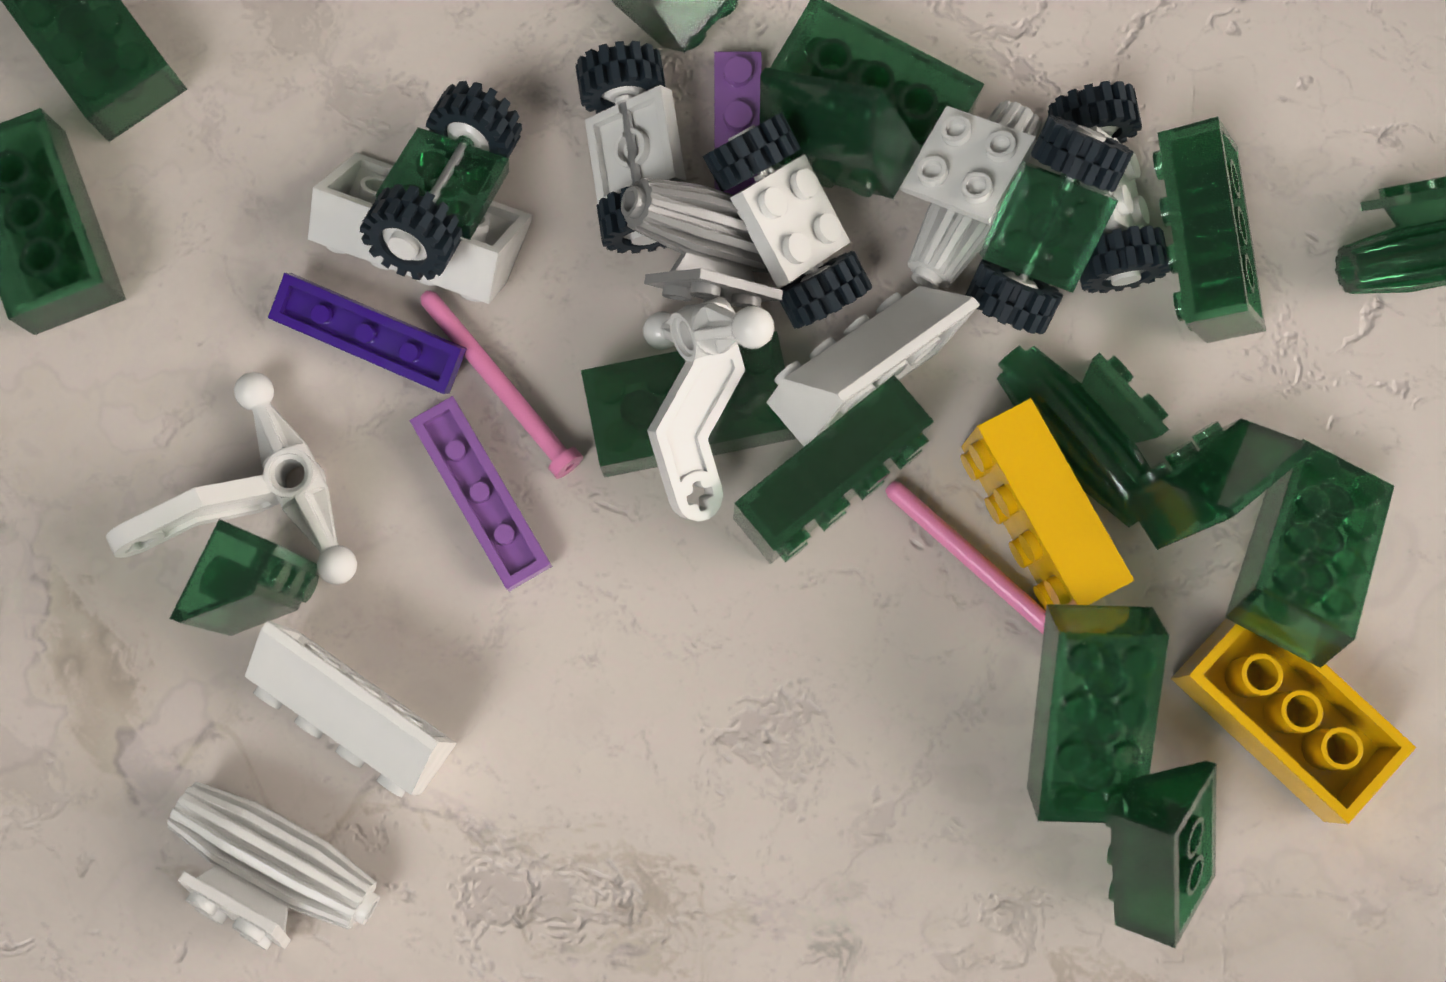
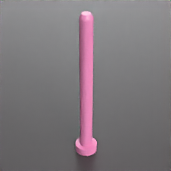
[420,290,583,479]
[885,481,1083,658]

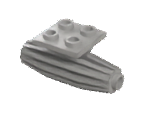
[621,178,783,308]

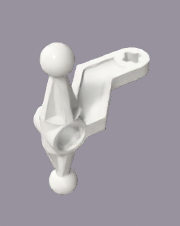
[643,297,774,522]
[106,372,357,585]

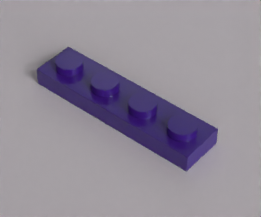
[268,272,467,394]

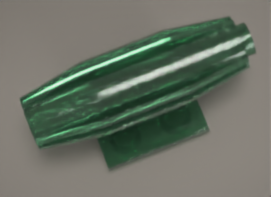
[1335,176,1446,294]
[997,345,1169,527]

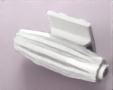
[900,101,1042,289]
[167,782,380,950]

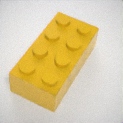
[960,398,1135,619]
[1171,601,1416,824]

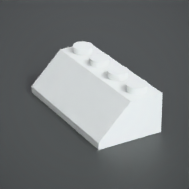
[308,153,532,304]
[766,286,980,449]
[245,621,457,797]

